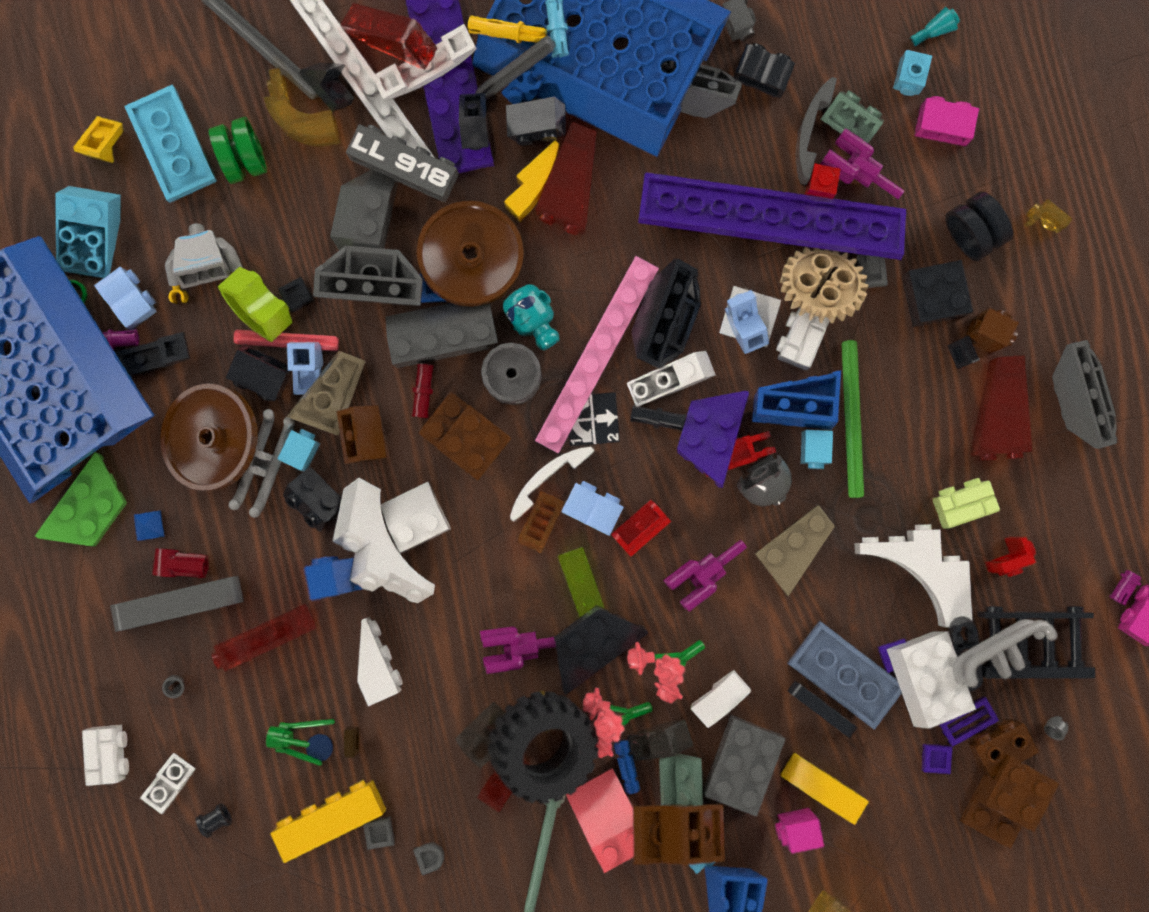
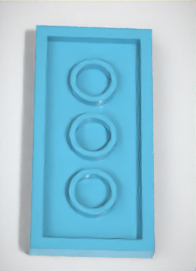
[124,85,217,203]

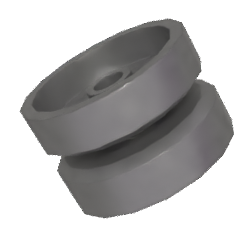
[481,343,542,405]

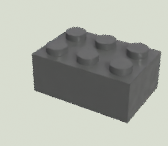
[703,715,785,817]

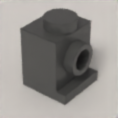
[722,0,756,42]

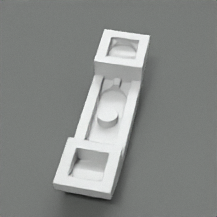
[372,24,477,100]
[510,447,594,522]

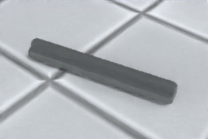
[475,36,556,100]

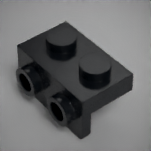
[283,467,342,532]

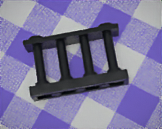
[977,606,1095,678]

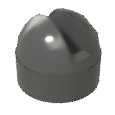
[162,675,185,698]
[1044,716,1069,740]

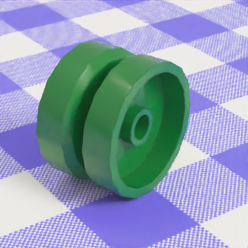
[209,116,267,184]

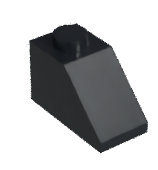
[459,93,489,150]

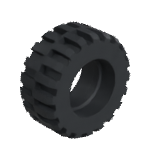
[488,691,599,804]

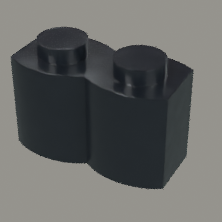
[733,43,795,98]

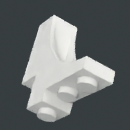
[333,478,435,603]
[854,524,972,627]

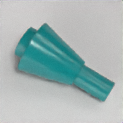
[910,7,960,46]

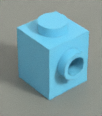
[893,50,932,96]

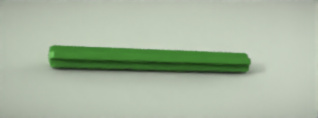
[842,340,864,498]

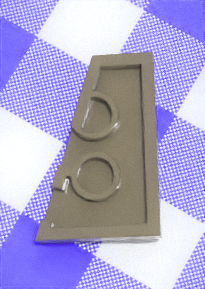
[287,351,365,435]
[754,505,835,596]

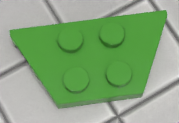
[35,452,127,546]

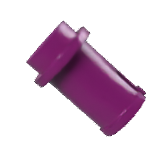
[103,329,139,350]
[1109,570,1141,606]

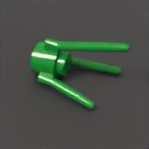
[266,719,335,766]

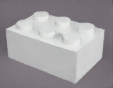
[887,631,976,729]

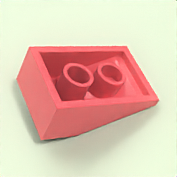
[566,768,634,873]

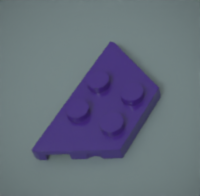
[677,391,749,488]

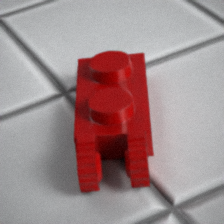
[705,431,776,477]

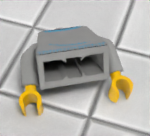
[165,224,243,304]

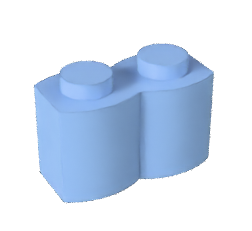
[94,266,157,330]
[561,481,624,536]

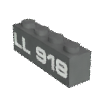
[346,124,459,203]

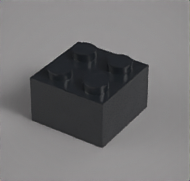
[902,260,973,327]

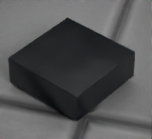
[278,277,315,313]
[947,336,979,369]

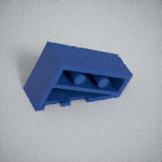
[752,370,841,430]
[304,556,363,600]
[705,866,768,912]

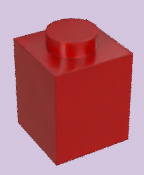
[805,164,841,199]

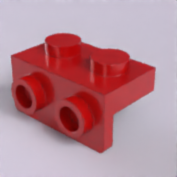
[985,537,1036,577]

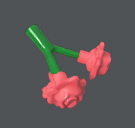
[627,640,705,703]
[582,688,652,758]

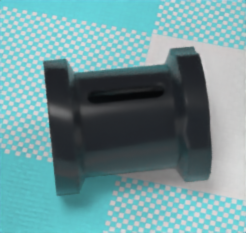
[196,803,232,838]

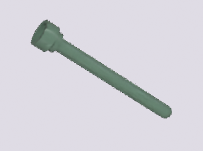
[524,795,566,912]

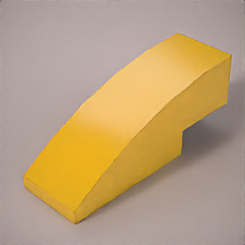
[504,140,559,222]
[780,752,869,825]

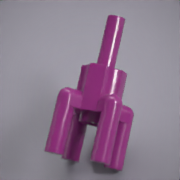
[820,128,904,199]
[663,539,747,612]
[480,626,555,674]

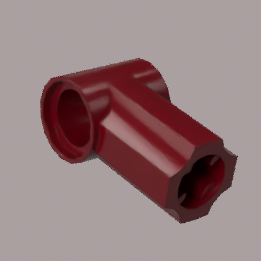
[152,548,209,578]

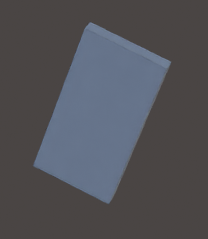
[787,621,902,730]

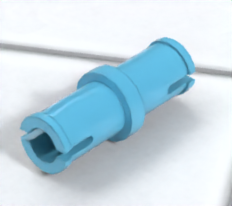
[545,0,569,58]

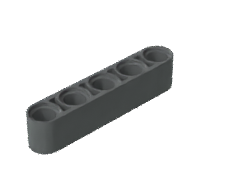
[110,576,244,632]

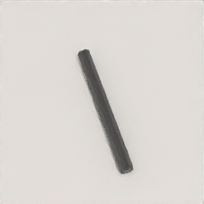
[201,0,319,100]

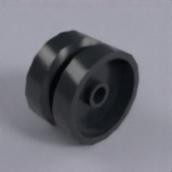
[945,191,1013,262]

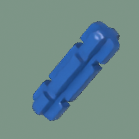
[614,740,640,794]

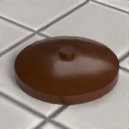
[417,201,523,306]
[160,384,258,491]

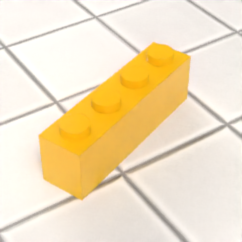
[270,780,387,863]

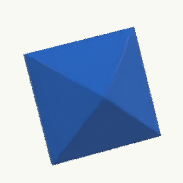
[134,511,165,541]

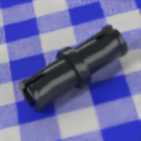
[630,405,686,431]

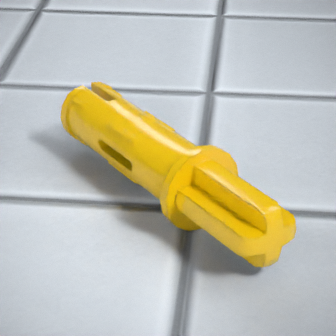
[468,15,548,44]

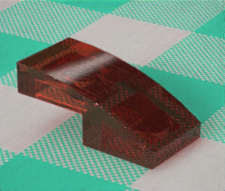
[476,760,530,813]

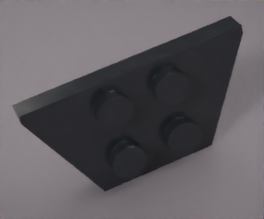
[554,605,648,695]

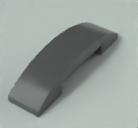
[795,77,837,186]

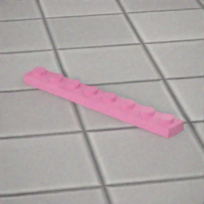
[535,256,659,454]

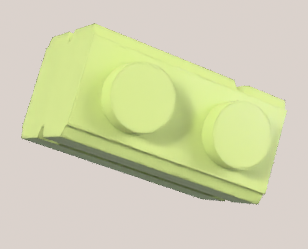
[933,478,1000,529]

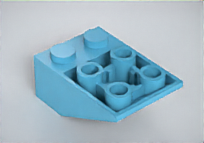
[56,186,121,278]

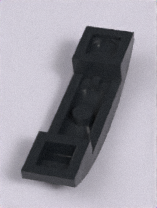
[115,332,190,377]

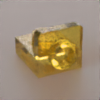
[1023,199,1073,233]

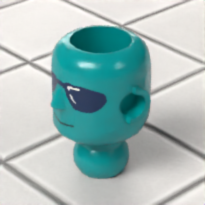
[503,284,560,351]

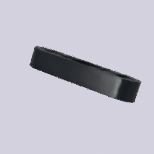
[949,616,983,691]
[787,680,858,738]

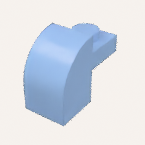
[725,290,769,354]
[287,342,323,394]

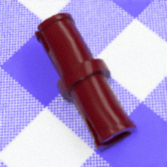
[411,364,434,418]

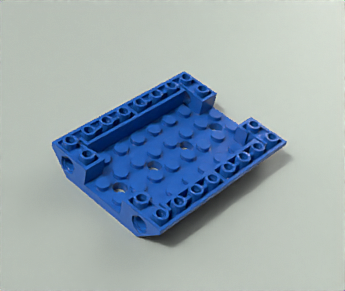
[472,0,731,157]
[0,236,155,503]

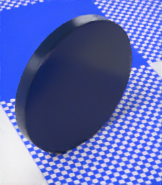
[306,734,333,761]

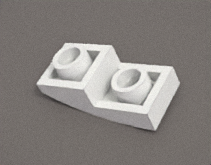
[691,670,751,728]
[140,753,196,814]

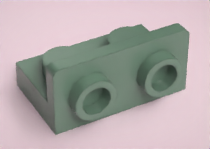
[821,90,884,143]
[659,754,703,805]

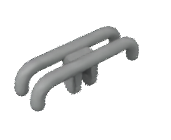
[229,409,295,518]
[953,619,1057,687]

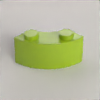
[218,267,292,342]

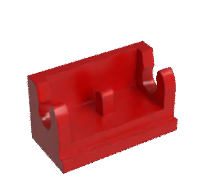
[611,500,671,557]

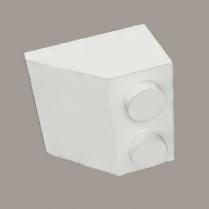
[381,482,451,553]

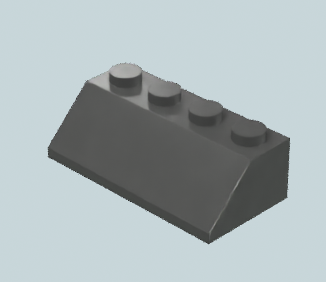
[386,303,499,368]

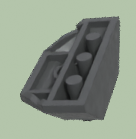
[661,60,742,118]
[330,170,399,250]
[313,246,423,306]
[1052,340,1117,449]

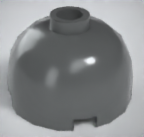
[737,455,792,506]

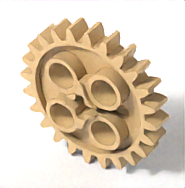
[780,247,868,323]

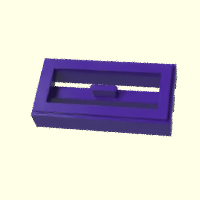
[939,696,999,747]

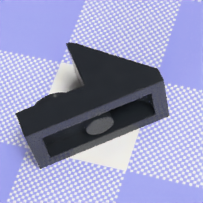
[299,63,354,112]

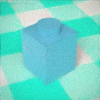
[277,429,320,471]
[801,430,833,469]

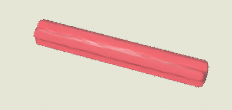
[234,330,339,351]

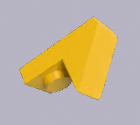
[73,116,123,163]

